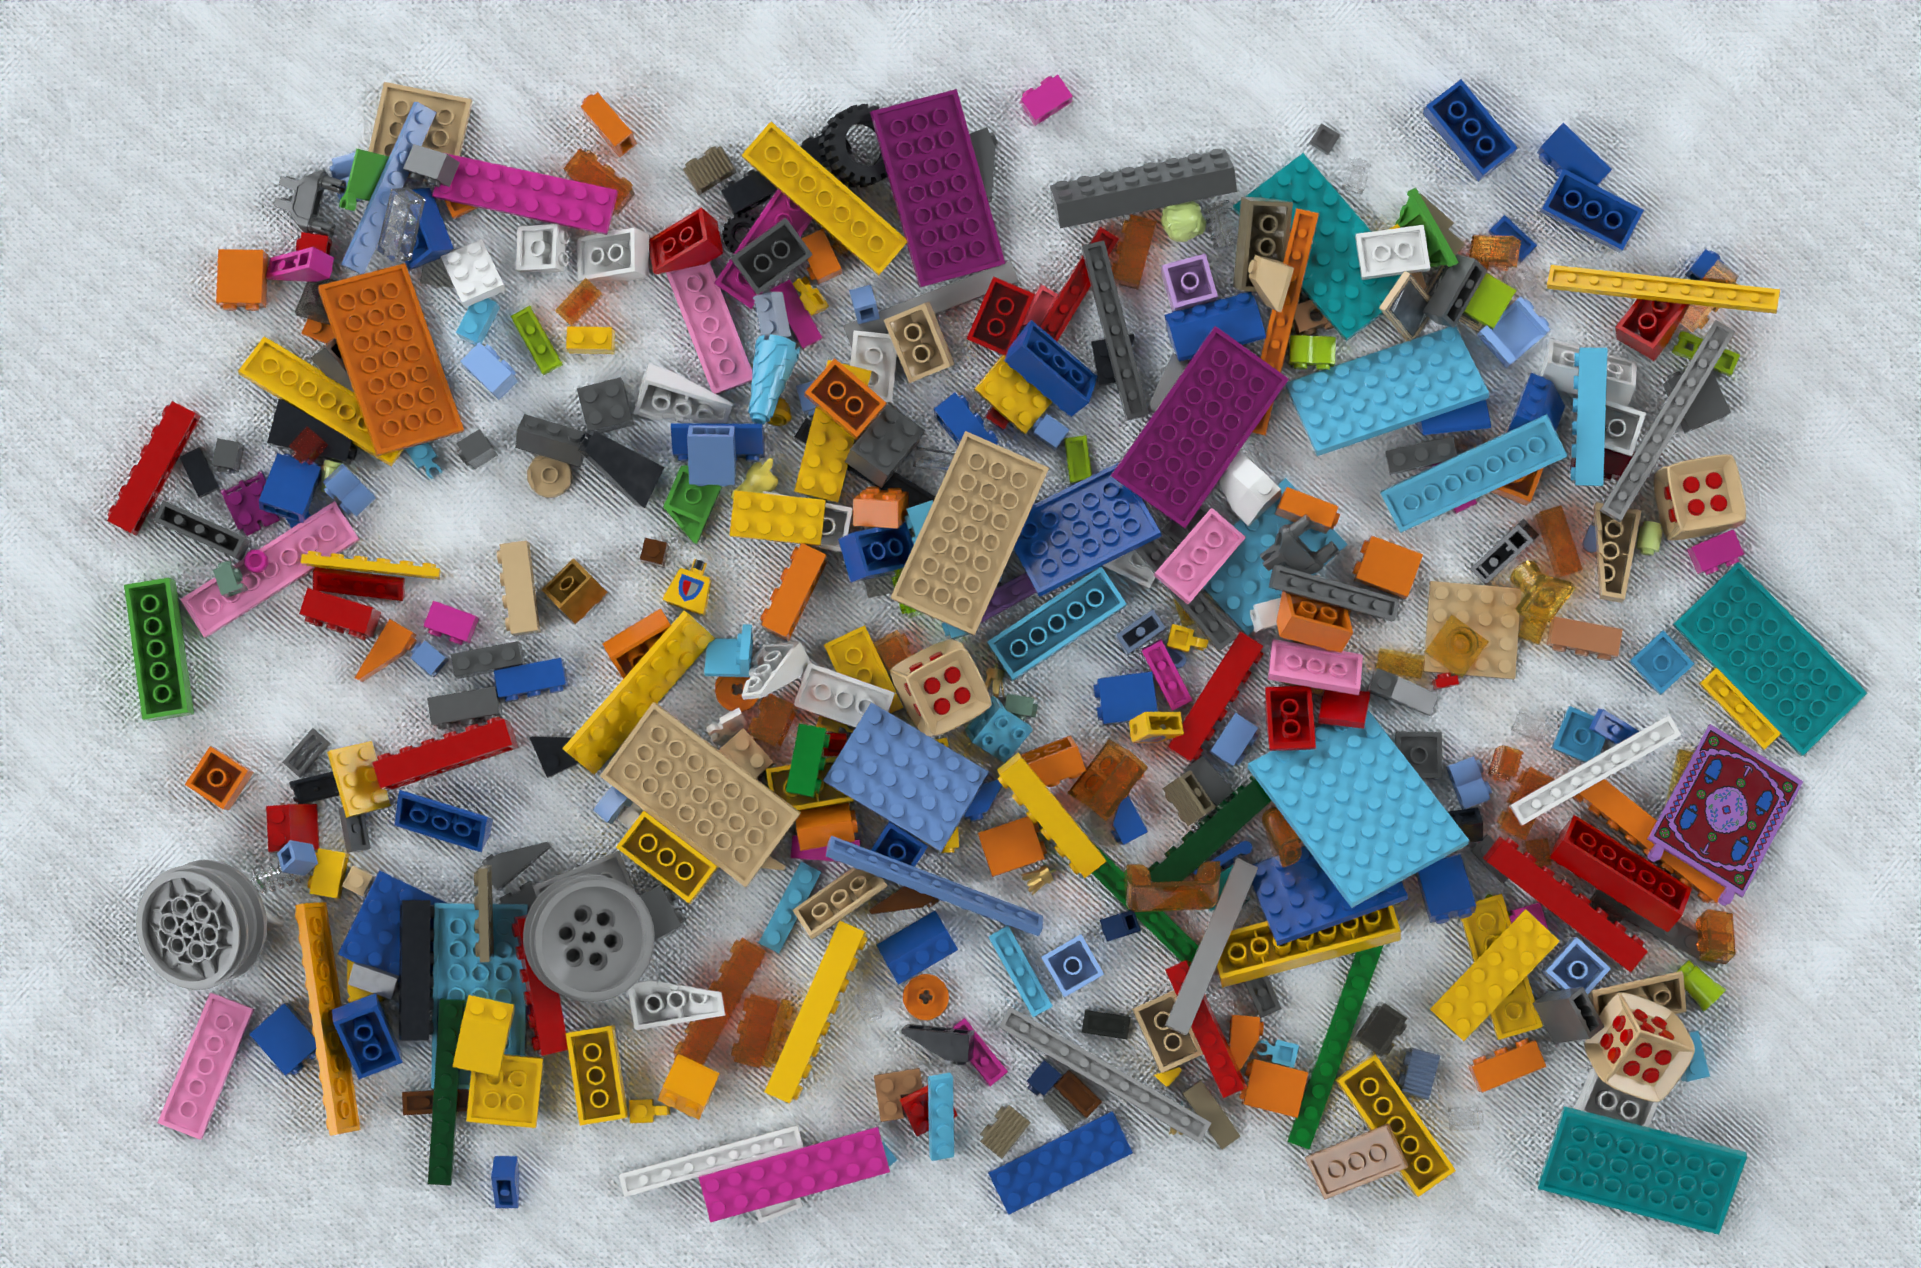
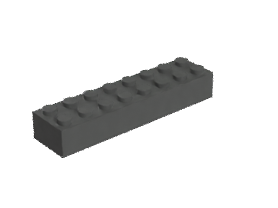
[1050,149,1237,228]

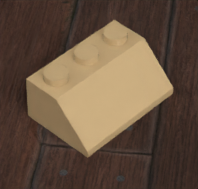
[884,301,955,383]

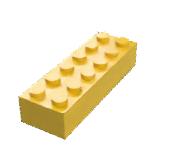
[1335,1053,1456,1197]

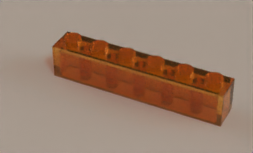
[673,937,767,1065]

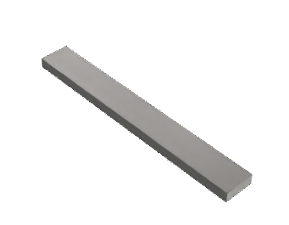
[843,260,1019,347]
[1165,858,1258,1036]

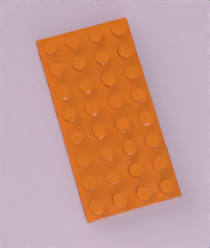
[318,263,464,457]

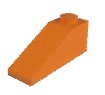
[354,619,417,682]
[1228,1014,1264,1070]

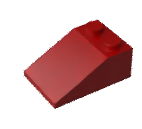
[649,207,723,274]
[1615,299,1690,361]
[1265,686,1316,751]

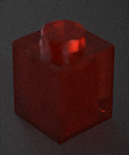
[289,426,328,465]

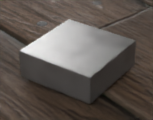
[1309,123,1340,155]

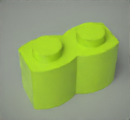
[1289,335,1336,370]

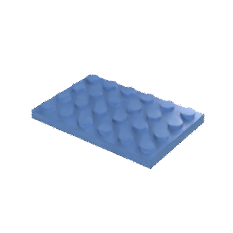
[823,702,989,852]

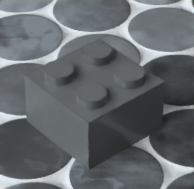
[577,377,634,434]
[640,885,687,939]

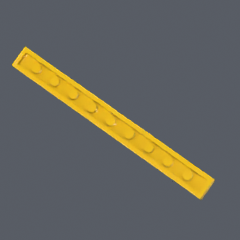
[1547,265,1780,314]

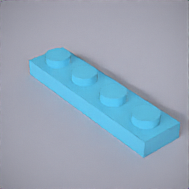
[759,862,822,954]
[988,926,1053,1017]
[928,1073,954,1161]

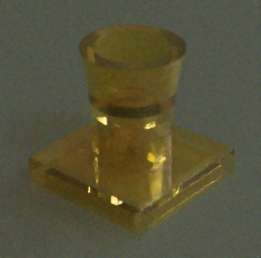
[1510,561,1576,623]
[1424,615,1489,679]

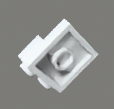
[516,224,570,273]

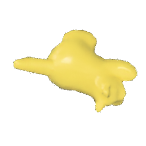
[731,458,778,499]

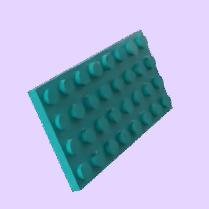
[1233,153,1401,342]
[1672,562,1867,756]
[1537,1106,1747,1235]

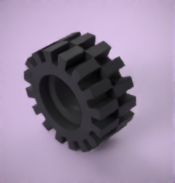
[722,213,757,254]

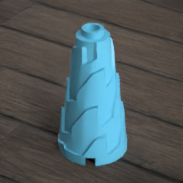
[748,334,800,425]

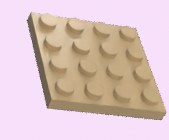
[368,82,473,182]
[1423,581,1521,680]

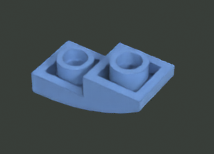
[593,786,633,824]

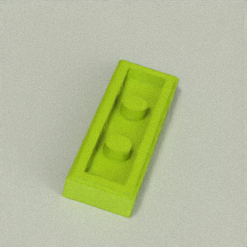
[510,306,563,376]

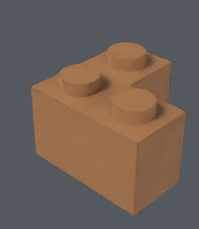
[874,1068,923,1122]

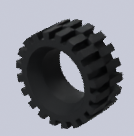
[818,104,888,188]

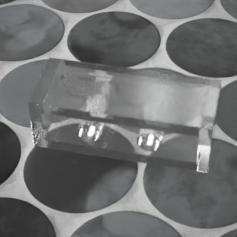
[377,187,426,262]

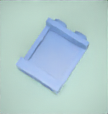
[1477,296,1550,369]

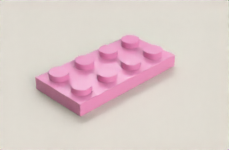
[1154,508,1246,604]
[1268,639,1363,695]

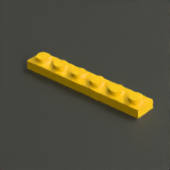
[301,551,441,580]

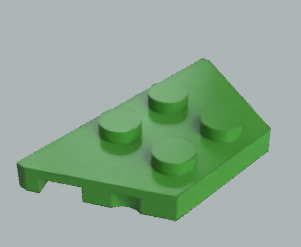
[1395,188,1459,267]
[663,465,722,545]

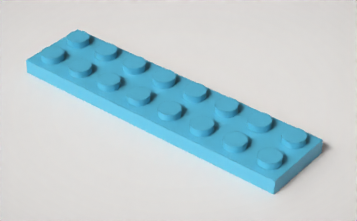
[1380,414,1567,533]

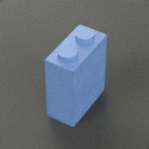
[687,425,736,486]

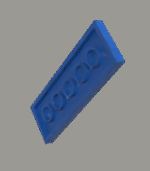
[988,1111,1133,1215]

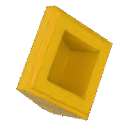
[1153,1067,1182,1087]

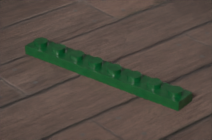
[428,998,464,1186]

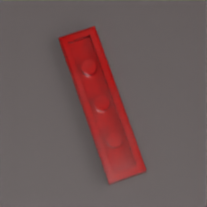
[313,567,405,601]

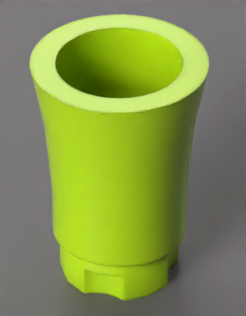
[1676,960,1726,1012]

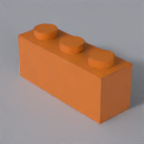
[1468,1038,1547,1093]

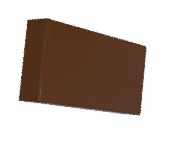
[1053,1069,1102,1119]

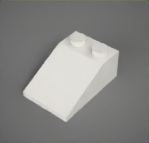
[577,227,649,282]

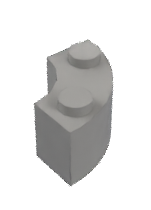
[1148,353,1190,413]

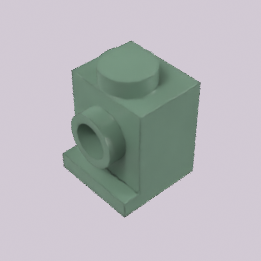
[213,561,248,598]
[1005,694,1038,721]

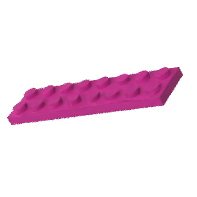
[432,153,618,235]
[698,1127,890,1223]

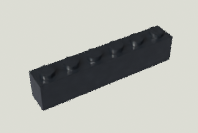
[721,133,852,216]
[399,900,435,1041]

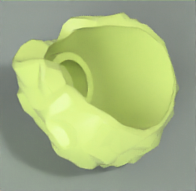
[1160,201,1206,242]

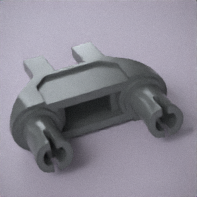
[274,170,346,238]
[1260,514,1340,574]

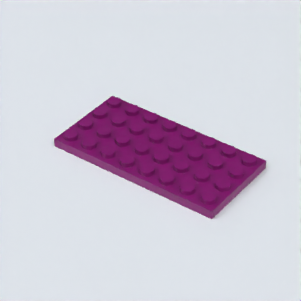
[870,89,1005,288]
[1110,326,1289,528]

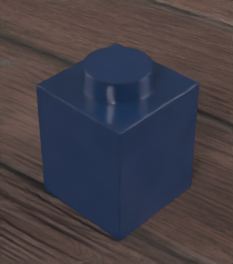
[1100,909,1141,942]
[1026,1060,1062,1096]

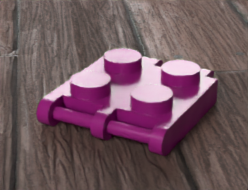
[220,471,280,536]

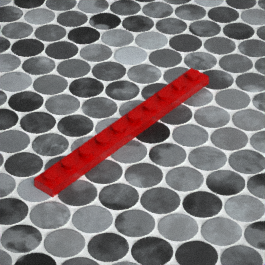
[984,227,1119,430]

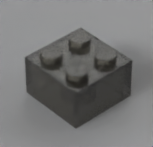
[1353,1002,1407,1057]

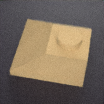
[1248,255,1294,312]

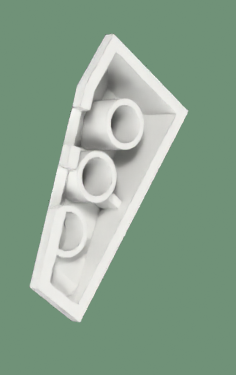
[633,363,733,423]
[1219,451,1281,527]
[742,641,811,700]

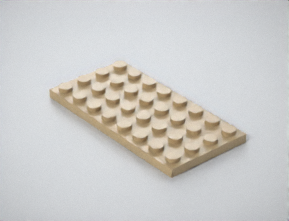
[890,431,1049,636]
[600,702,801,887]

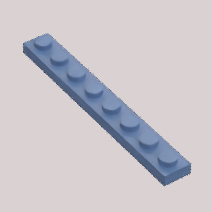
[341,102,436,275]

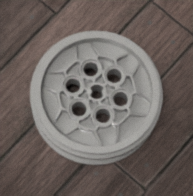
[136,859,267,990]
[523,873,655,1002]

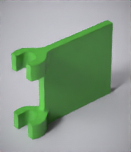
[339,148,389,211]

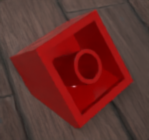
[266,804,320,853]

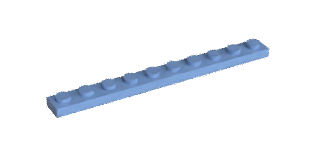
[826,836,1043,936]

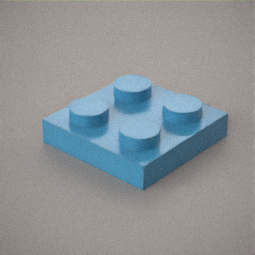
[1628,630,1694,695]
[1551,706,1606,763]

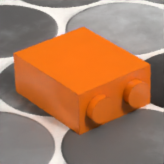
[580,92,637,158]
[216,249,268,311]
[1275,487,1340,534]
[1352,536,1423,599]
[796,803,858,851]
[978,816,1047,877]
[1239,1058,1308,1118]

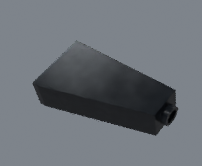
[267,399,358,465]
[578,430,665,508]

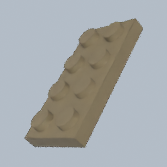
[474,865,494,962]

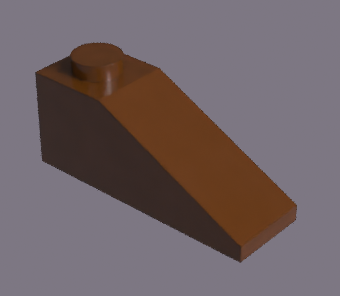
[868,886,940,915]

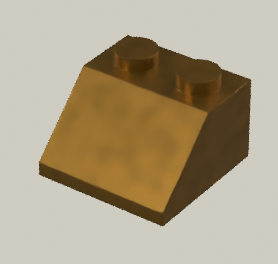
[541,558,608,624]

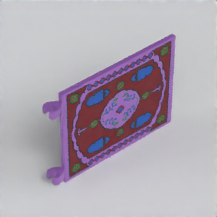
[1647,724,1803,906]

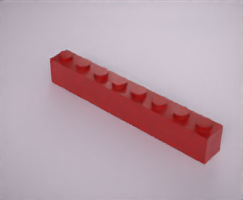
[1483,837,1648,973]

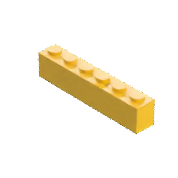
[997,752,1106,878]

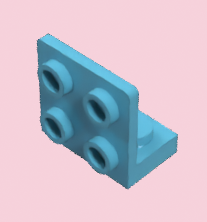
[704,624,753,677]
[965,695,1033,763]

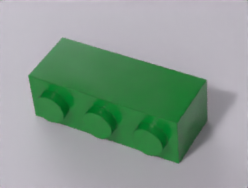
[786,723,830,798]

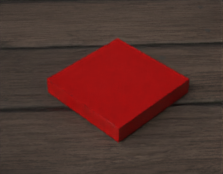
[1318,689,1371,729]

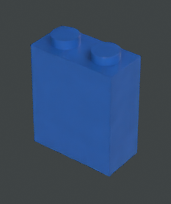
[259,453,321,523]
[1093,671,1158,726]
[1415,854,1476,924]
[249,1003,316,1076]

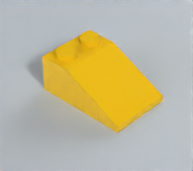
[453,995,515,1077]

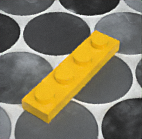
[1699,668,1781,750]

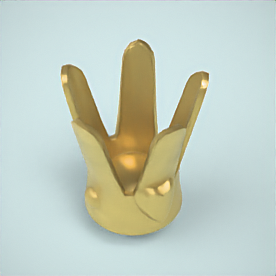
[985,663,1005,698]
[1021,865,1056,895]

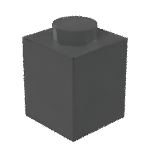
[212,438,244,474]

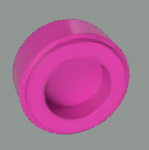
[244,550,268,573]

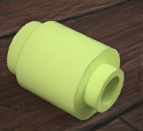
[1636,521,1663,556]

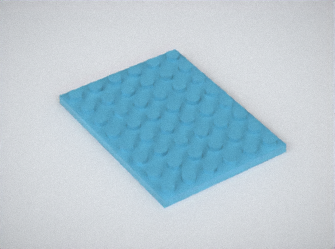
[1248,710,1469,908]

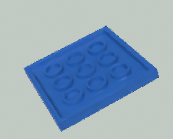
[338,870,447,983]

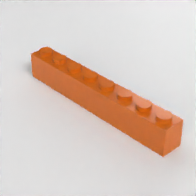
[1572,779,1725,904]

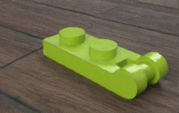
[1672,331,1740,377]

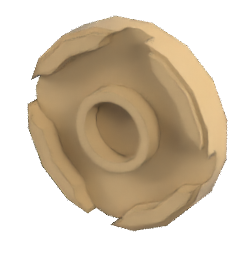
[527,455,573,498]

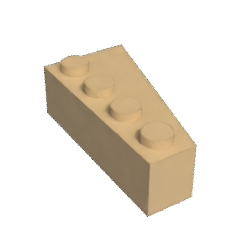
[1593,502,1641,603]

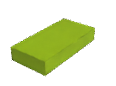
[1064,435,1092,484]

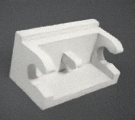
[1250,598,1281,633]

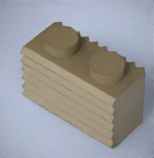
[683,146,737,196]
[1162,770,1215,826]
[979,1105,1031,1159]

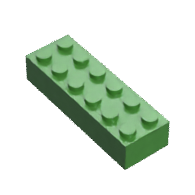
[124,577,194,722]

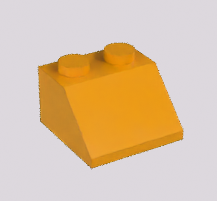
[658,1054,720,1120]

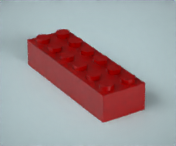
[372,717,519,791]
[1549,815,1692,932]

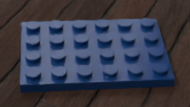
[1013,462,1162,597]
[1251,846,1408,946]

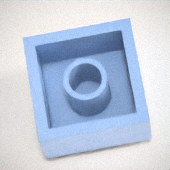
[460,342,518,400]
[1041,934,1104,997]
[1541,937,1611,995]

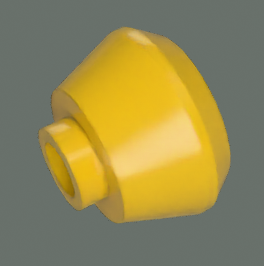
[767,397,792,426]

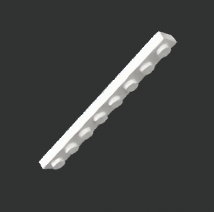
[1509,715,1681,825]
[618,1125,804,1197]

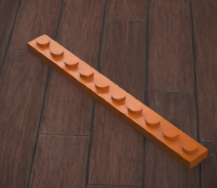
[1252,208,1319,436]

